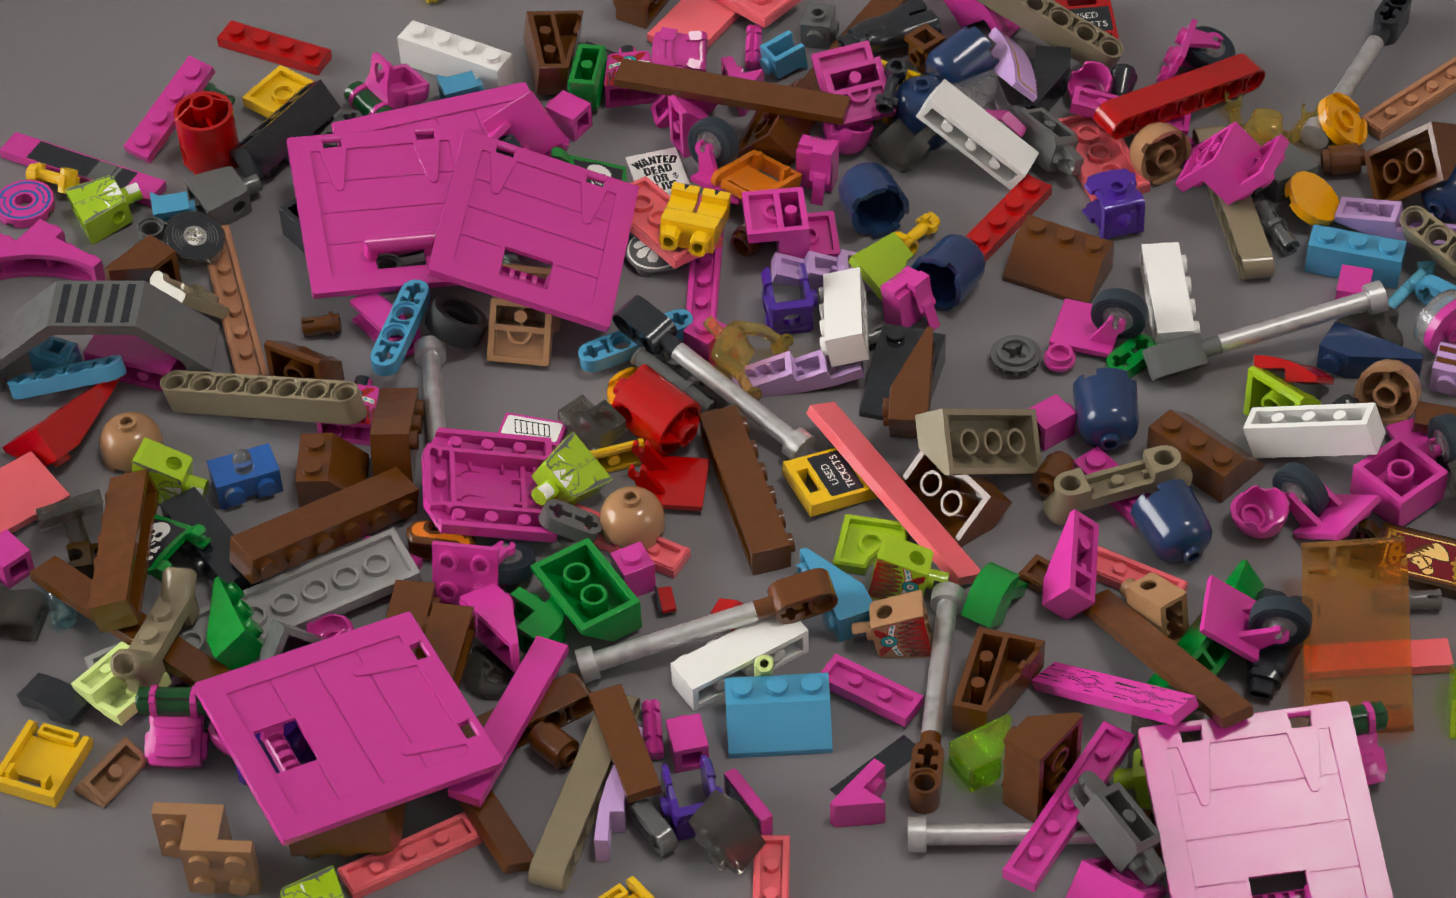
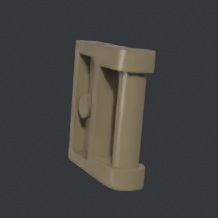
[150,271,229,319]

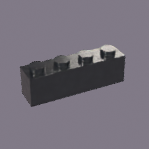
[229,79,341,180]
[160,487,263,591]

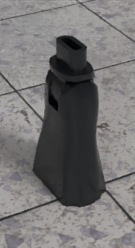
[837,0,942,53]
[1246,588,1320,701]

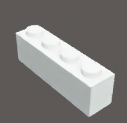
[397,20,515,90]
[916,79,1039,190]
[1140,242,1200,345]
[819,267,869,367]
[1243,403,1386,458]
[671,616,809,711]

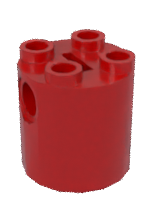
[173,91,239,175]
[608,364,701,456]

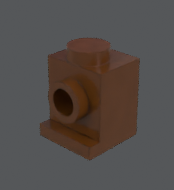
[904,23,946,73]

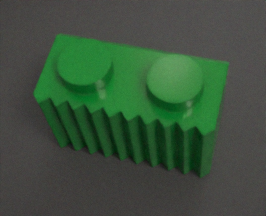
[568,44,607,111]

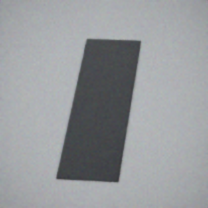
[830,735,915,796]

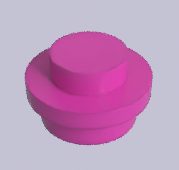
[1044,343,1076,372]

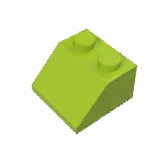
[1243,366,1321,416]

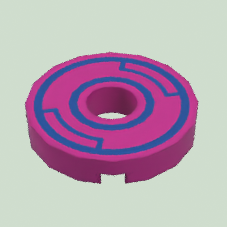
[0,179,55,228]

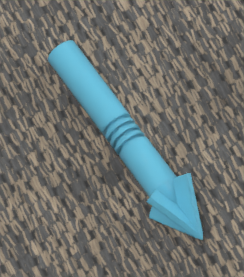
[1378,261,1436,319]

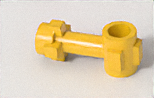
[26,162,80,194]
[895,211,940,256]

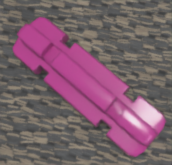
[745,24,762,70]
[642,699,664,761]

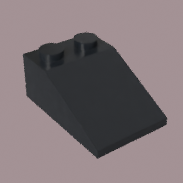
[859,323,946,421]

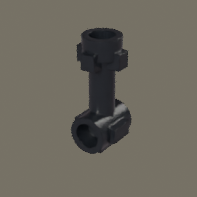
[875,58,908,114]

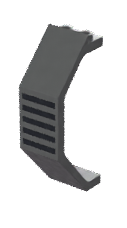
[0,281,220,392]

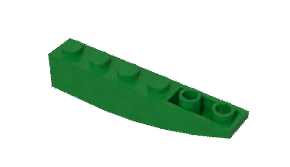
[1146,559,1264,691]

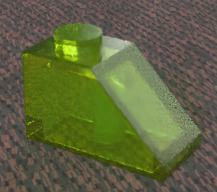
[949,714,1012,792]

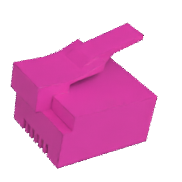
[796,134,839,206]
[881,266,940,330]

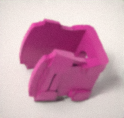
[652,27,708,72]

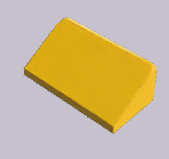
[590,438,645,473]

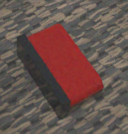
[654,586,677,618]

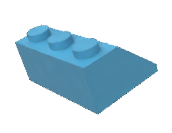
[1305,224,1408,289]
[724,673,833,758]

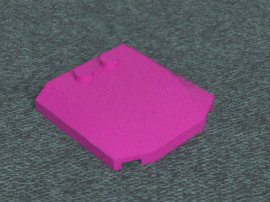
[422,427,558,543]

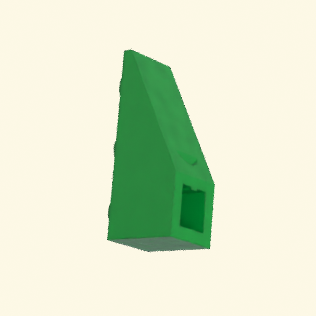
[206,576,264,671]

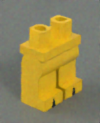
[659,182,731,257]

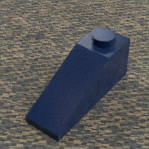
[1316,321,1424,379]

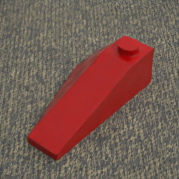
[2,377,121,468]

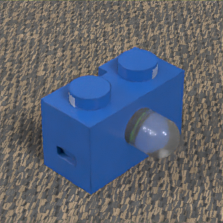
[206,443,283,509]

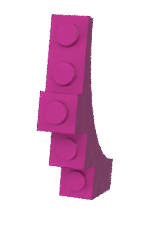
[0,219,106,281]

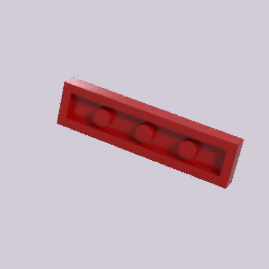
[217,20,332,76]
[965,174,1052,263]

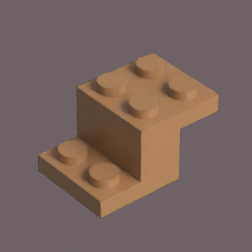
[487,263,561,366]
[151,802,262,896]

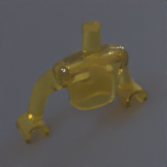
[1224,92,1318,146]
[703,316,794,401]

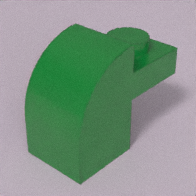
[961,562,1028,628]
[510,586,567,653]

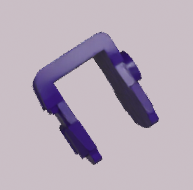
[1082,169,1145,240]
[761,263,818,336]
[659,755,724,840]

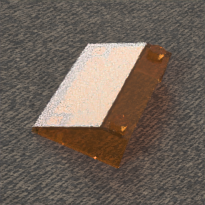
[1301,536,1415,733]

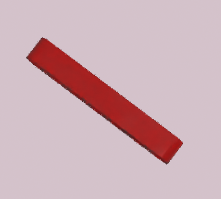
[1093,53,1266,140]

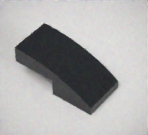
[16,673,92,725]

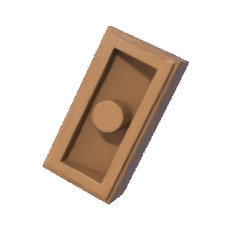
[74,736,149,808]

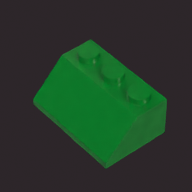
[530,537,642,642]

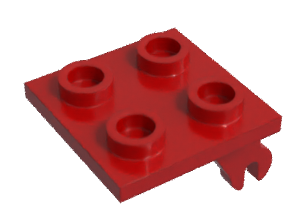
[628,440,710,511]

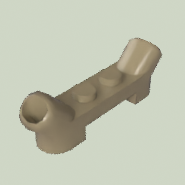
[1043,445,1193,526]
[110,567,200,693]

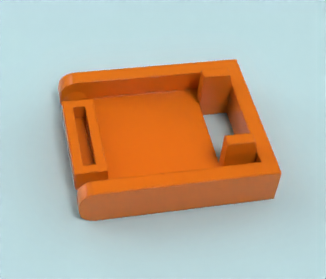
[711,149,803,200]

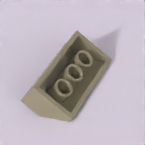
[915,408,1042,475]

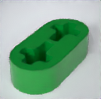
[1106,334,1156,379]

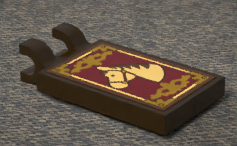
[1348,518,1456,600]

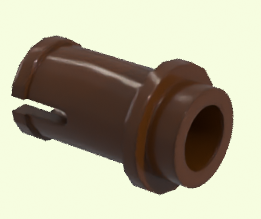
[301,311,342,338]

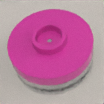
[1413,289,1456,355]

